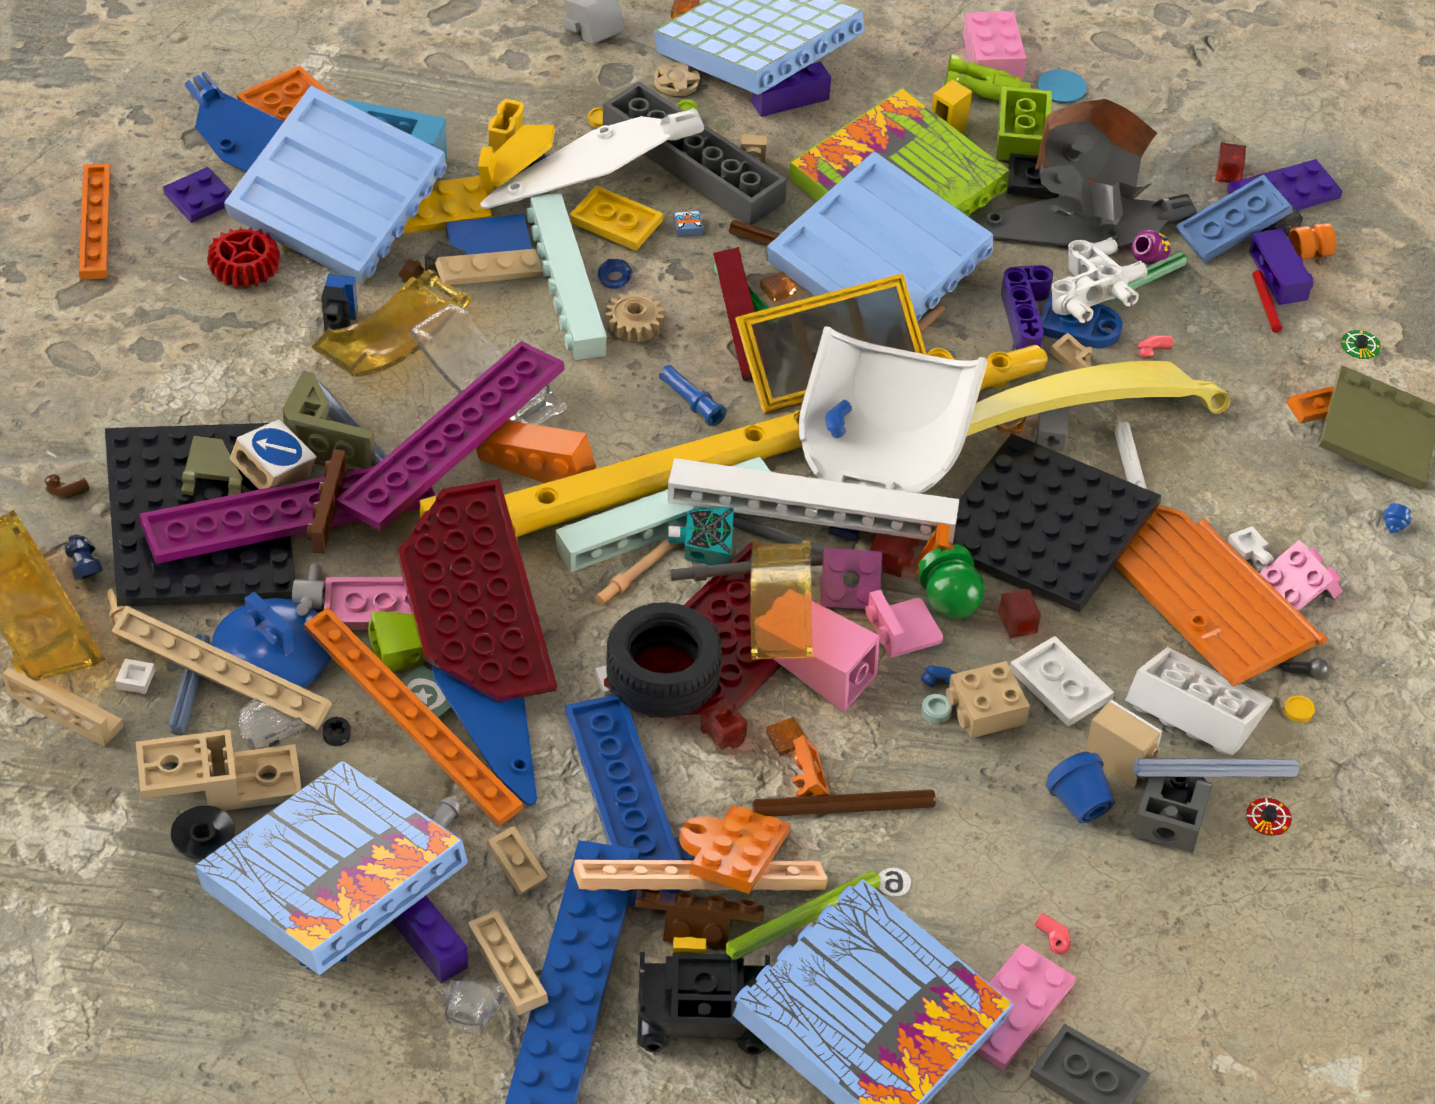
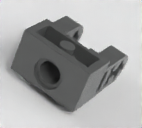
[1132,777,1212,853]

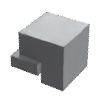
[562,0,625,44]

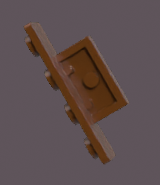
[635,889,764,949]

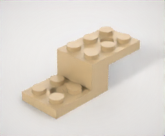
[136,729,302,811]

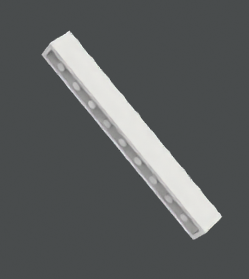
[668,458,959,544]

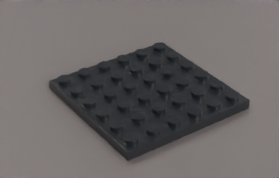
[952,433,1161,613]

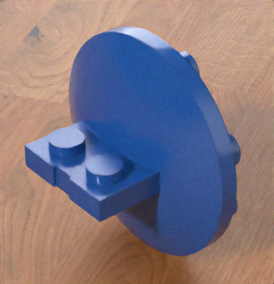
[211,592,331,688]

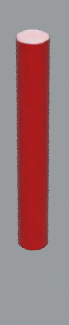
[1252,270,1282,333]

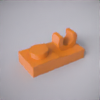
[1287,386,1334,424]
[792,735,830,797]

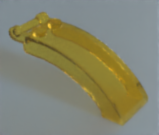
[312,269,471,377]
[751,540,813,659]

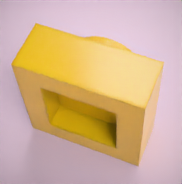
[673,937,706,953]

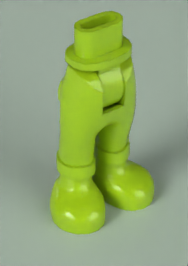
[944,54,1031,101]

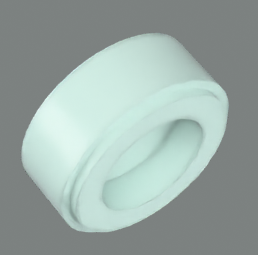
[921,694,952,724]

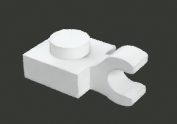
[1228,526,1274,573]

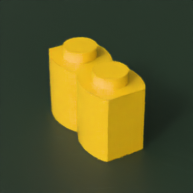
[488,99,524,153]

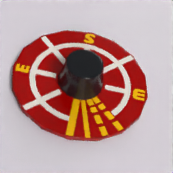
[1246,798,1292,836]

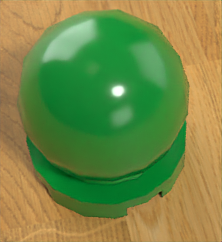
[917,544,985,620]

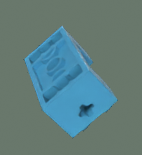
[346,99,447,181]

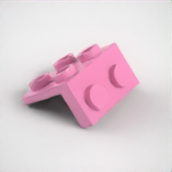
[1259,540,1343,611]
[865,590,943,658]

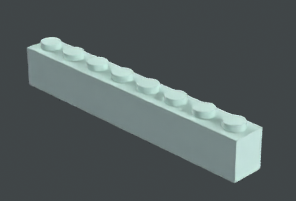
[526,193,607,361]
[556,456,771,572]

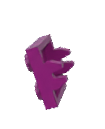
[820,548,882,610]

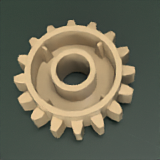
[605,291,664,342]

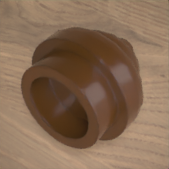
[398,258,426,285]

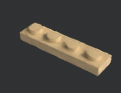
[435,249,543,286]
[468,911,549,1015]

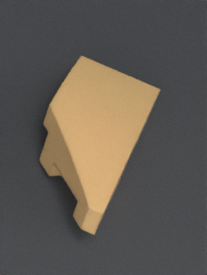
[1048,333,1092,370]

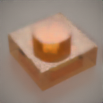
[671,0,700,19]

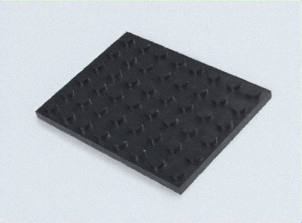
[105,423,295,607]

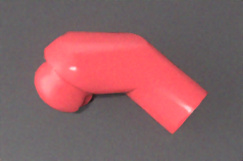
[1138,336,1173,358]
[1035,913,1071,954]

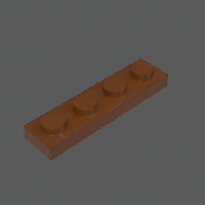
[307,449,347,554]

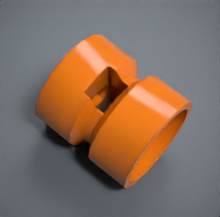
[1288,223,1336,260]

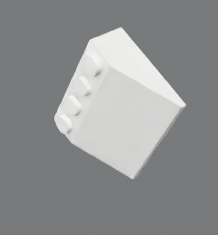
[1125,647,1273,756]

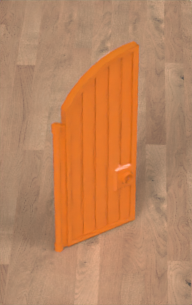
[1114,505,1328,687]

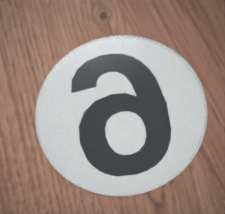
[879,868,911,896]

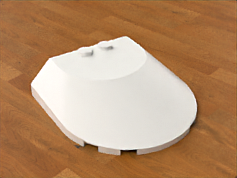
[799,326,988,494]

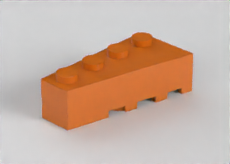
[476,420,596,483]

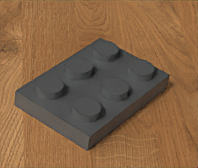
[1030,1023,1151,1104]

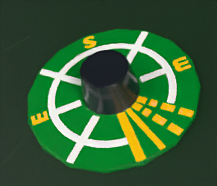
[1341,330,1381,359]

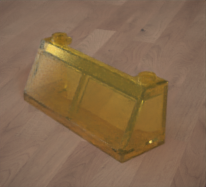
[0,510,105,681]

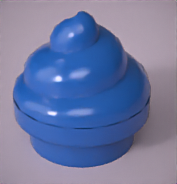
[1383,503,1412,534]

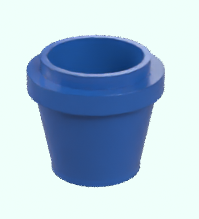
[1045,752,1115,823]

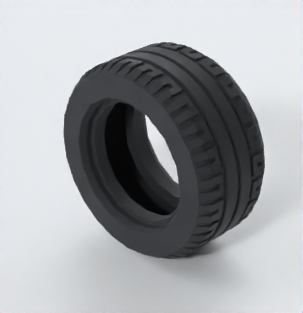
[606,602,722,718]

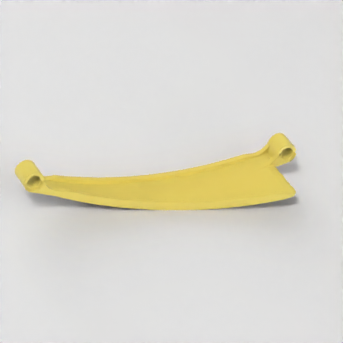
[966,361,1230,436]

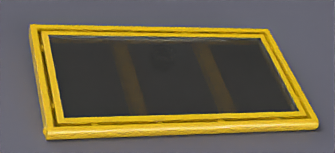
[735,273,927,413]

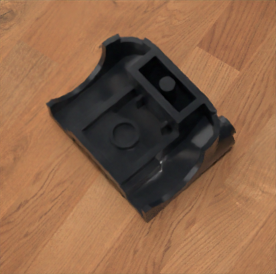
[637,952,770,1055]

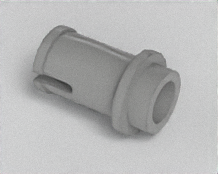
[430,797,462,829]

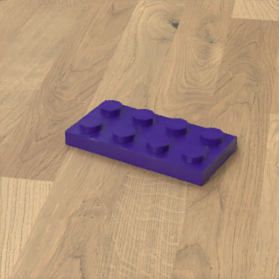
[1227,159,1342,211]

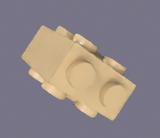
[946,661,1030,739]

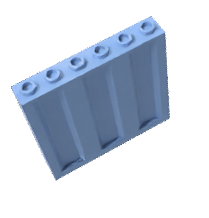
[224,85,447,285]
[767,151,993,347]

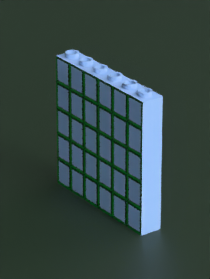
[654,0,865,95]

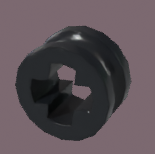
[323,717,350,746]

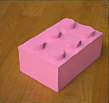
[963,11,1026,81]

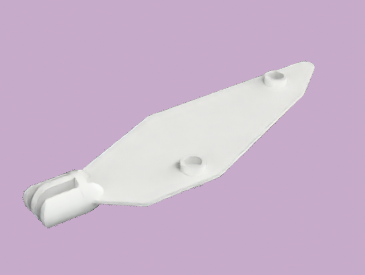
[481,108,704,209]

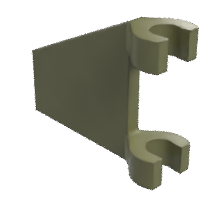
[181,436,243,496]

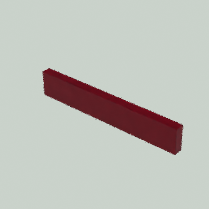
[713,247,769,380]

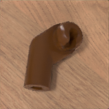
[44,474,89,498]

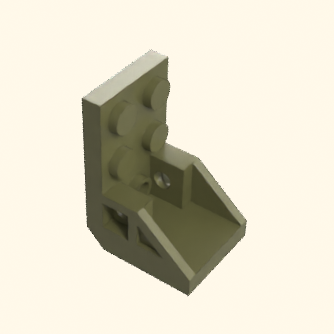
[282,371,376,472]

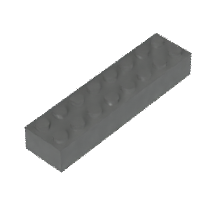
[603,81,787,225]

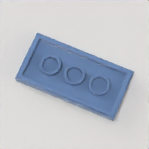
[1176,175,1293,264]

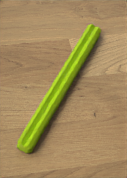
[726,871,881,960]

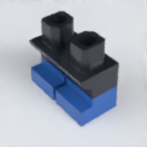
[321,274,358,342]

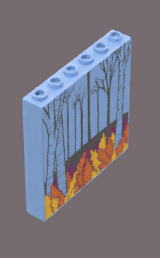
[195,761,468,975]
[733,879,1014,1104]

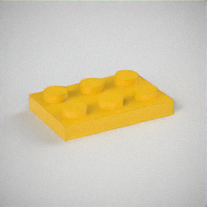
[569,185,663,251]

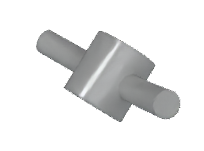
[292,564,326,616]

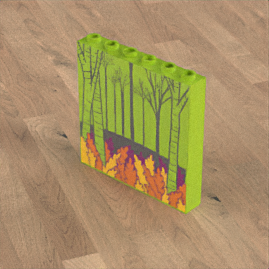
[790,88,1009,216]

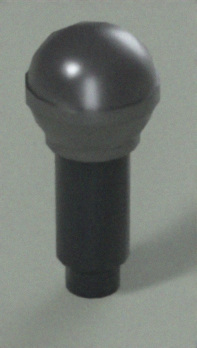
[1283,658,1329,678]

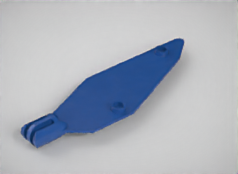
[185,72,284,172]
[432,665,537,806]

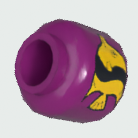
[1131,230,1171,265]

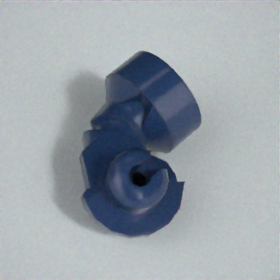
[64,534,103,581]

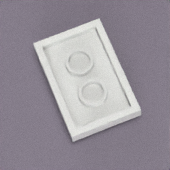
[1010,636,1114,727]

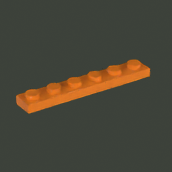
[79,163,111,279]

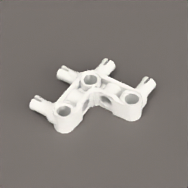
[1052,237,1148,323]

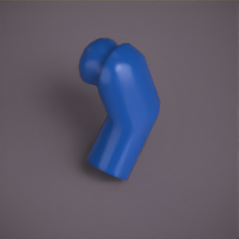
[825,400,852,438]
[921,666,956,687]

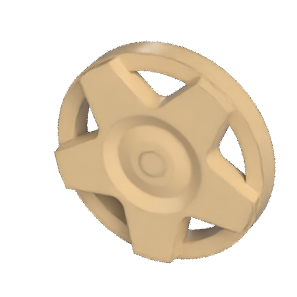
[654,62,701,96]

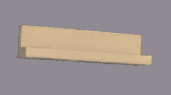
[3,667,124,747]

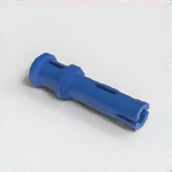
[659,364,727,426]

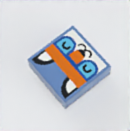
[673,210,703,236]

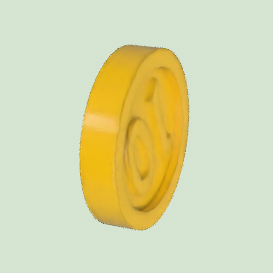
[588,107,603,128]
[1284,695,1315,723]

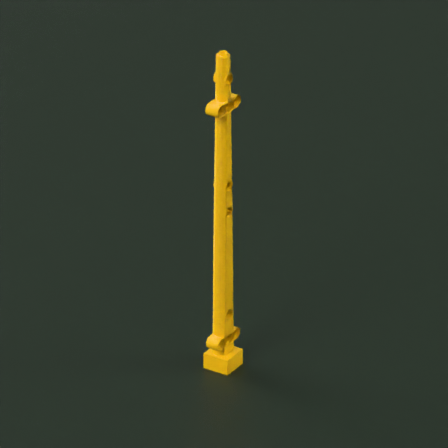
[420,345,1047,539]

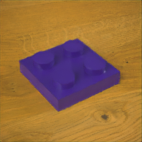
[163,167,232,223]

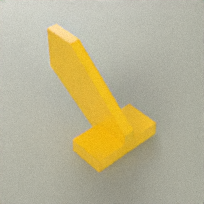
[478,125,555,197]

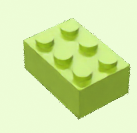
[996,86,1052,160]

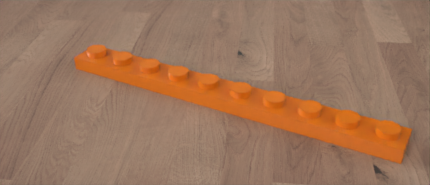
[304,607,523,827]

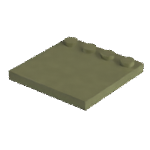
[1319,365,1435,490]

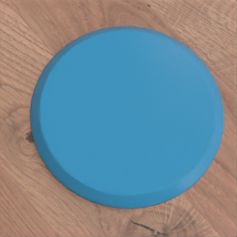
[1037,69,1087,103]

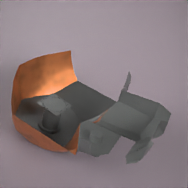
[1036,99,1157,228]

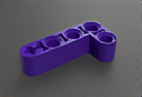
[1001,265,1053,350]

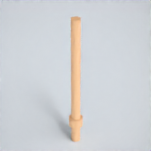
[595,508,709,605]

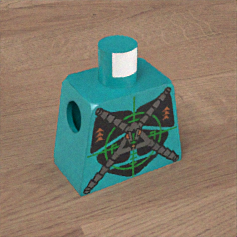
[668,507,734,565]

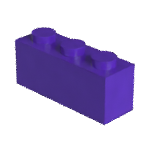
[751,62,831,117]
[1249,228,1314,305]
[391,895,468,983]

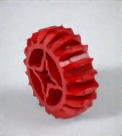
[207,226,280,289]

